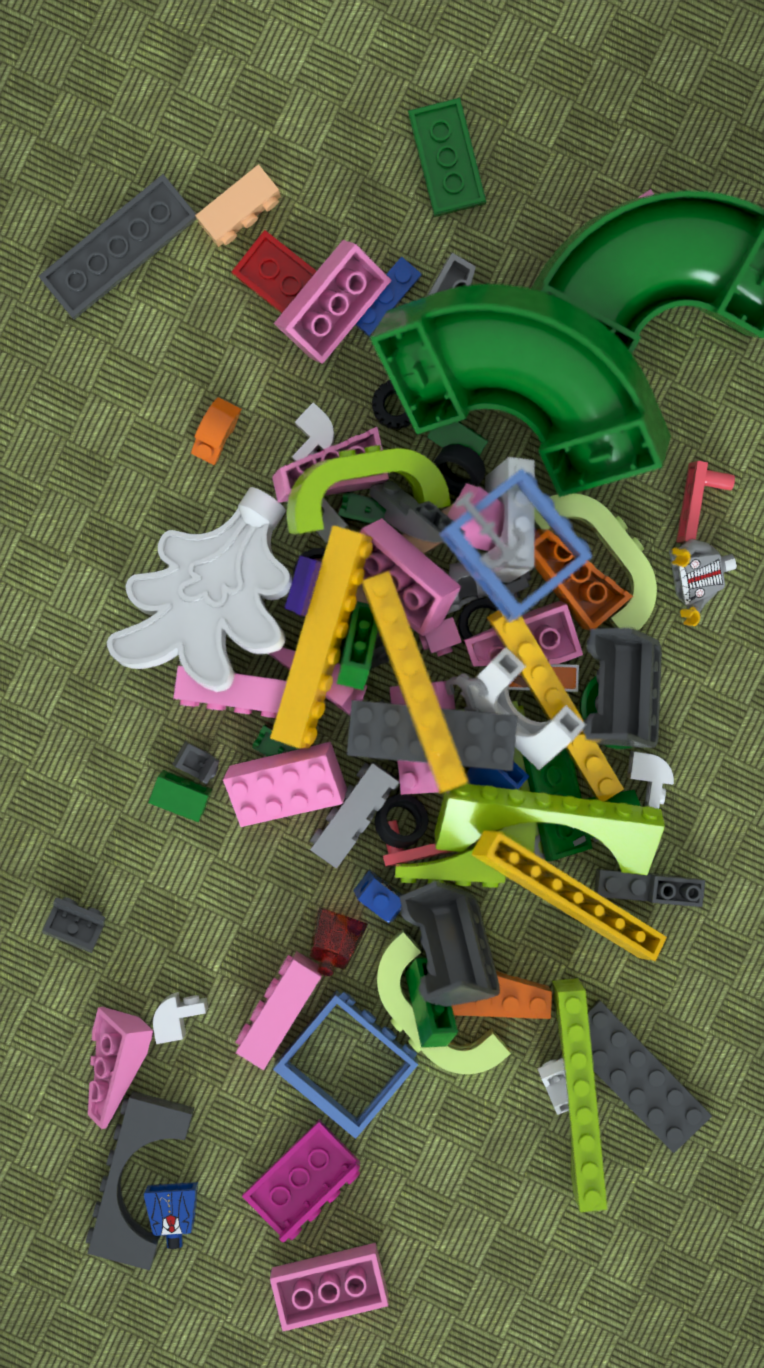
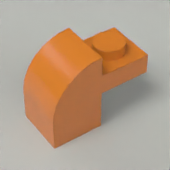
[191,397,242,466]

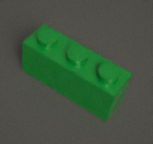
[336,601,378,690]
[405,958,458,1048]

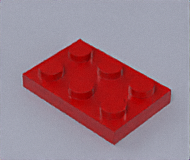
[231,230,317,314]

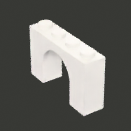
[485,457,534,583]
[461,647,586,770]

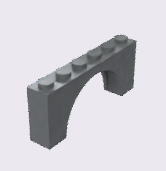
[85,1091,195,1270]

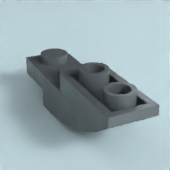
[369,480,465,543]
[594,869,705,907]

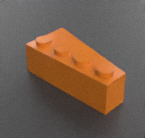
[534,529,633,630]
[452,971,552,1019]

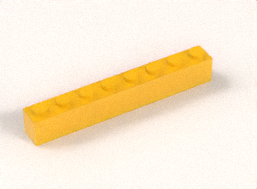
[270,525,373,748]
[362,571,468,794]
[487,610,624,802]
[471,830,667,961]

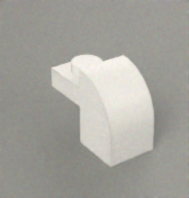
[292,403,334,461]
[627,751,674,809]
[153,992,208,1044]
[538,1058,569,1115]

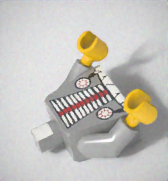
[669,539,737,626]

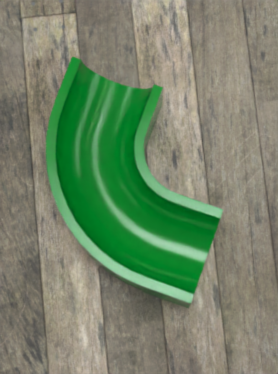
[531,191,764,354]
[370,284,671,497]

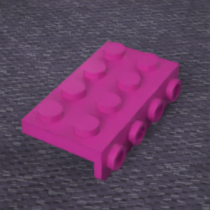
[242,1119,360,1243]

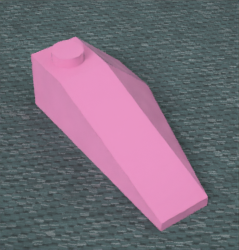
[88,1007,153,1129]

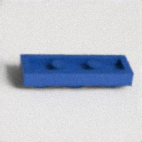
[355,256,422,337]

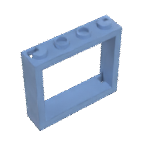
[439,468,593,623]
[273,990,418,1139]

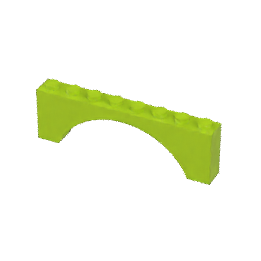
[435,784,665,875]
[552,978,607,1212]

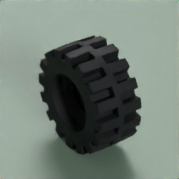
[372,380,411,430]

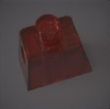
[310,907,368,976]

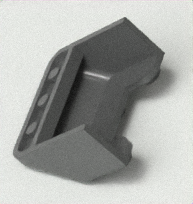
[583,628,662,748]
[400,881,500,1007]

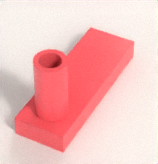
[676,461,735,544]
[383,820,454,868]

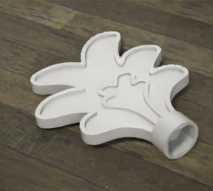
[107,487,293,692]

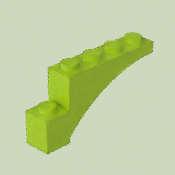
[395,822,536,888]

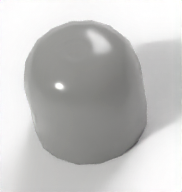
[449,562,487,604]

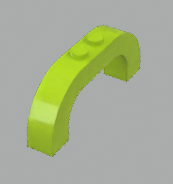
[287,445,451,534]

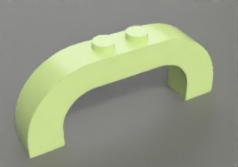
[534,493,657,630]
[377,928,511,1074]

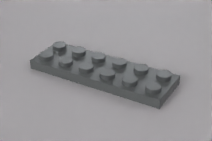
[38,174,197,320]
[347,700,517,771]
[588,999,712,1153]

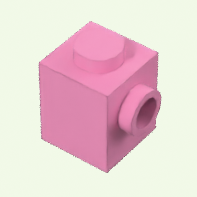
[419,617,462,657]

